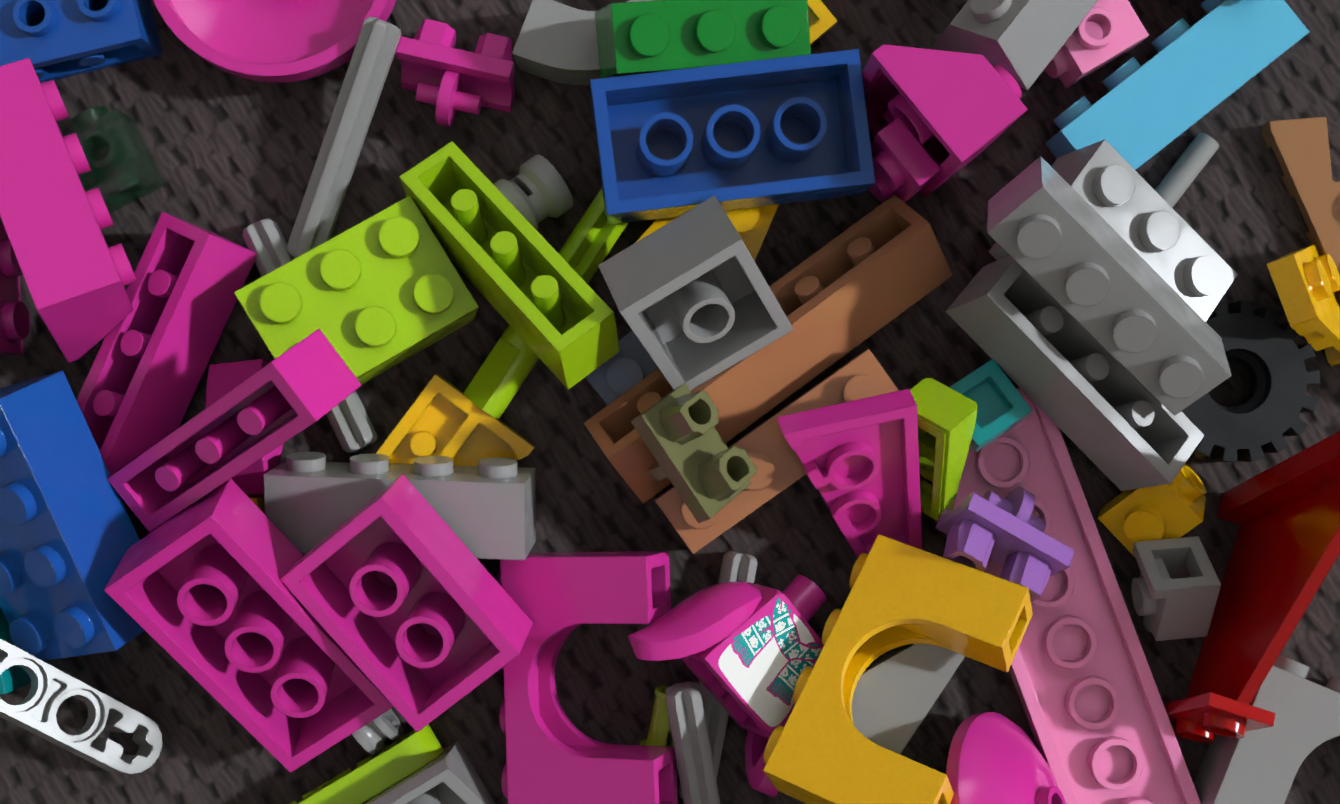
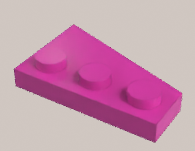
[777,389,922,558]

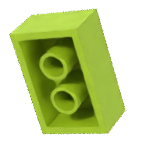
[234,196,479,385]

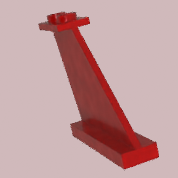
[1164,431,1340,744]

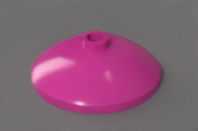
[946,712,1066,804]

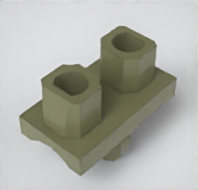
[631,383,757,523]

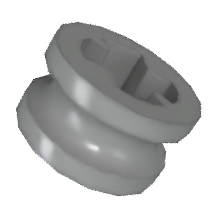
[352,709,404,756]

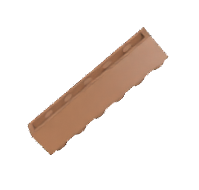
[584,194,953,504]

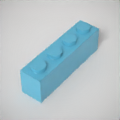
[1045,0,1310,170]

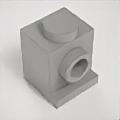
[1131,536,1221,641]

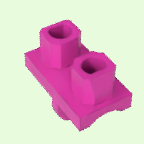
[396,19,515,127]

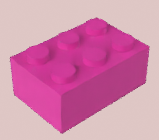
[280,474,533,732]

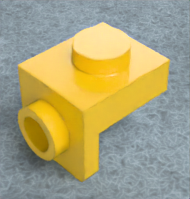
[1098,464,1206,557]

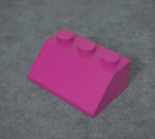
[862,44,1028,198]

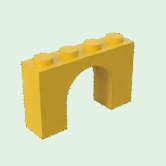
[763,534,1033,804]

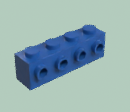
[0,0,163,83]

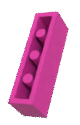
[77,212,257,476]
[107,329,362,532]

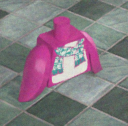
[628,575,826,797]

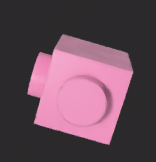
[1044,0,1149,89]

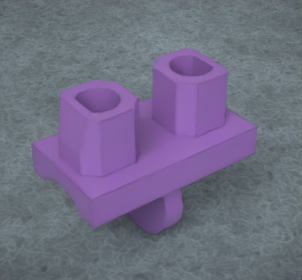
[936,487,1075,601]

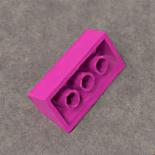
[0,58,137,363]

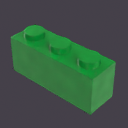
[595,0,811,78]

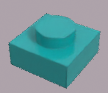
[949,359,1033,453]

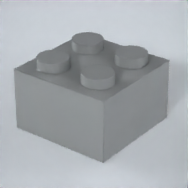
[598,195,794,391]

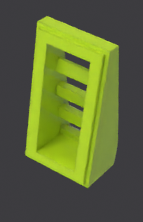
[910,378,978,521]

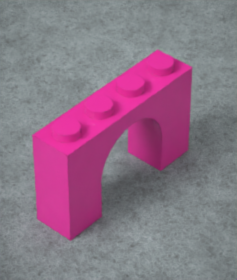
[496,551,678,804]

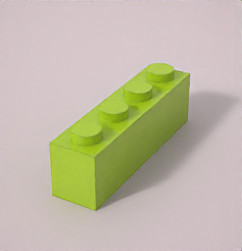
[399,141,620,390]

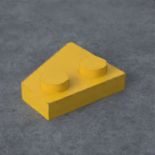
[376,374,535,466]

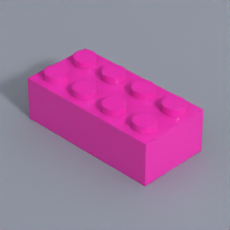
[104,478,394,773]

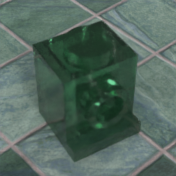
[62,106,166,213]

